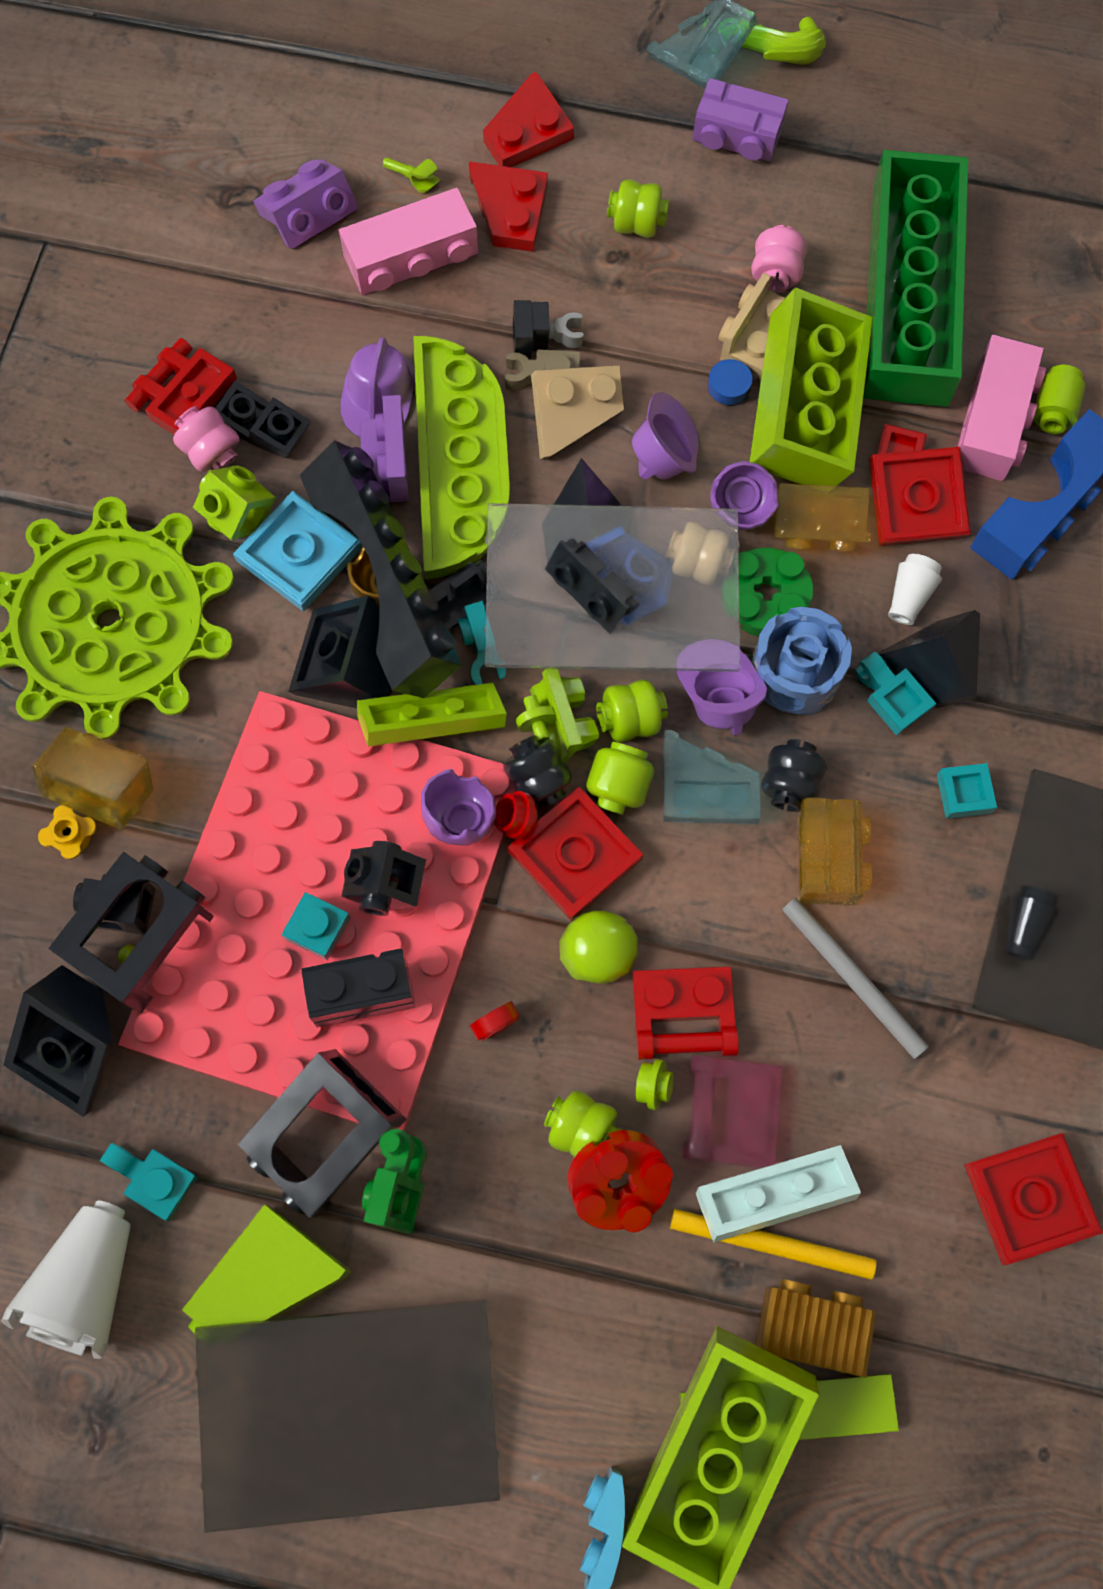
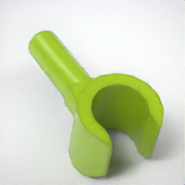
[383,157,440,193]

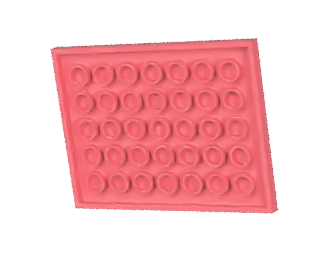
[118,691,515,1131]

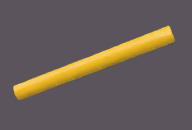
[670,1208,876,1280]

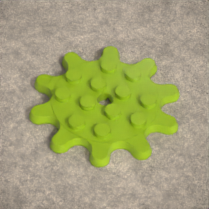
[0,496,234,740]

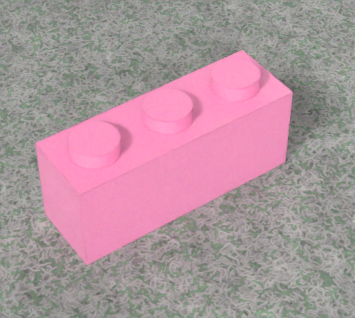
[338,188,478,295]
[957,334,1046,481]

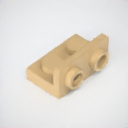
[718,272,785,380]

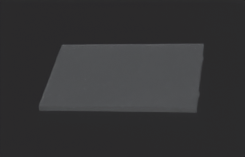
[484,503,741,672]

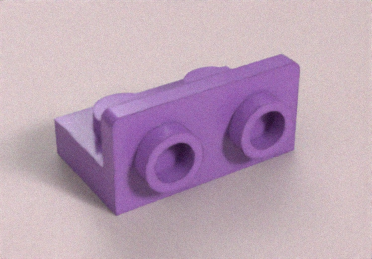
[360,395,409,502]

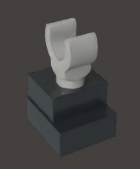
[512,300,584,360]

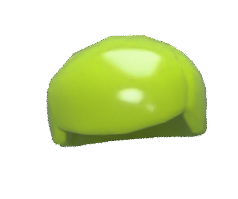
[559,910,638,985]

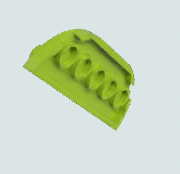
[413,336,510,579]

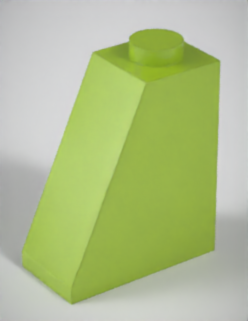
[182,1204,352,1346]

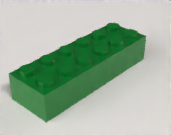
[863,149,968,407]

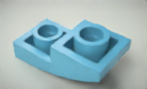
[579,1466,625,1589]

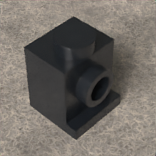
[73,874,156,935]

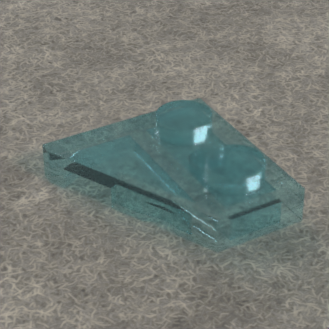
[646,0,757,88]
[663,730,761,824]

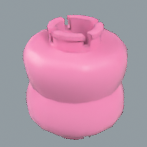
[751,225,807,293]
[173,406,240,472]

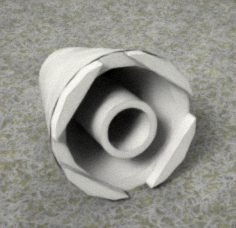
[1,1201,131,1359]

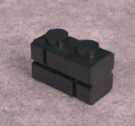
[301,948,416,1028]

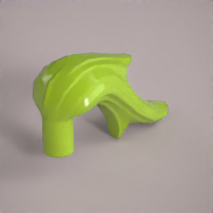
[716,17,826,65]

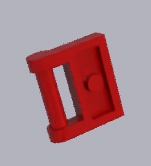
[632,966,738,1060]

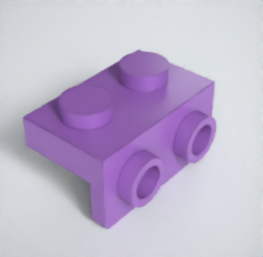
[253,159,358,249]

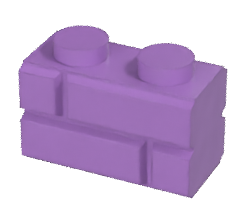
[693,78,789,162]

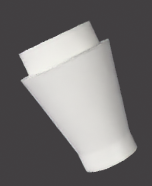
[888,554,942,625]

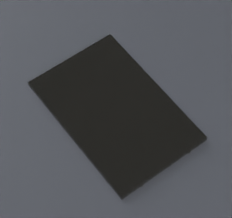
[972,769,1103,1050]
[195,1299,500,1533]

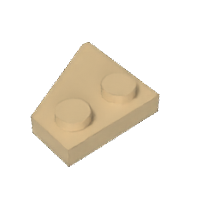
[531,365,624,459]

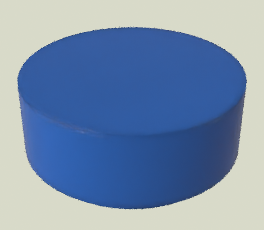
[708,359,752,405]

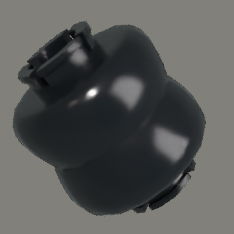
[503,735,572,808]
[761,739,827,812]

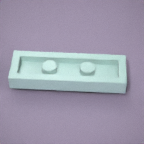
[696,1145,861,1243]

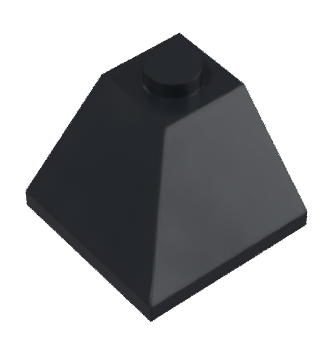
[288,595,392,709]
[3,965,113,1117]

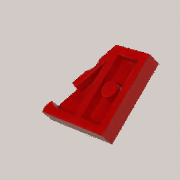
[483,72,574,167]
[469,161,548,252]

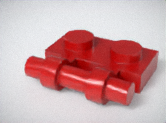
[124,338,237,435]

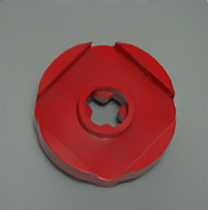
[567,1130,673,1233]

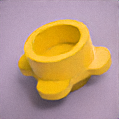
[38,805,96,860]

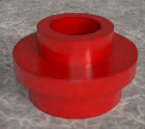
[494,791,537,840]

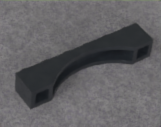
[300,440,462,698]

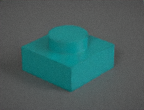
[936,763,997,819]
[281,892,351,960]

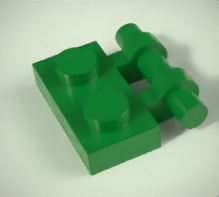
[362,1129,427,1234]

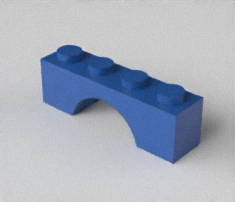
[970,409,1103,580]

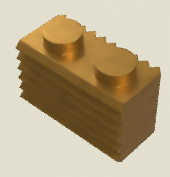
[756,1279,876,1378]

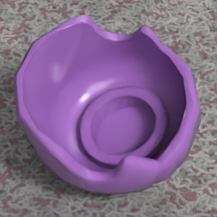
[710,461,779,531]
[421,769,496,846]

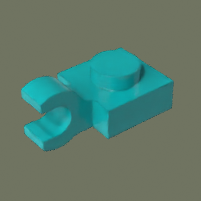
[457,601,506,685]
[854,651,936,736]
[99,1143,198,1221]

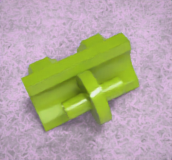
[516,668,599,763]

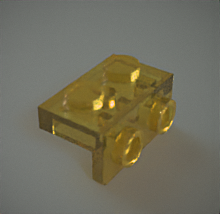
[774,483,870,551]

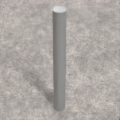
[782,898,929,1059]

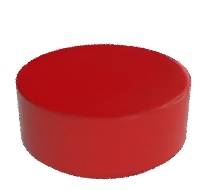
[469,1001,521,1042]

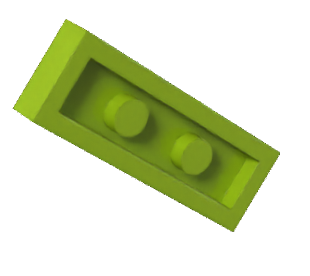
[357,683,507,746]

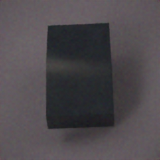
[215,381,311,458]

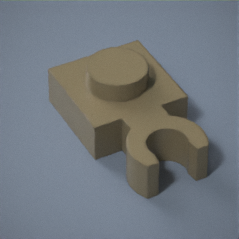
[505,349,580,391]

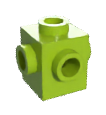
[193,465,276,540]

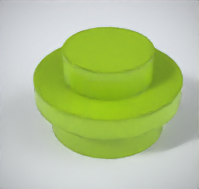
[636,1059,674,1111]

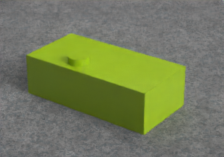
[750,287,873,493]
[622,1326,819,1589]

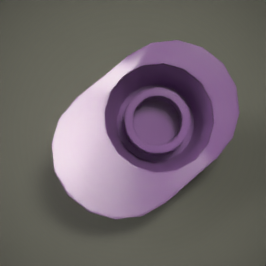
[341,337,415,437]
[631,392,699,480]
[675,640,767,736]

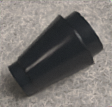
[1004,885,1060,961]

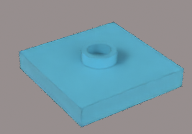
[233,491,362,612]

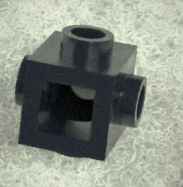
[341,841,426,916]

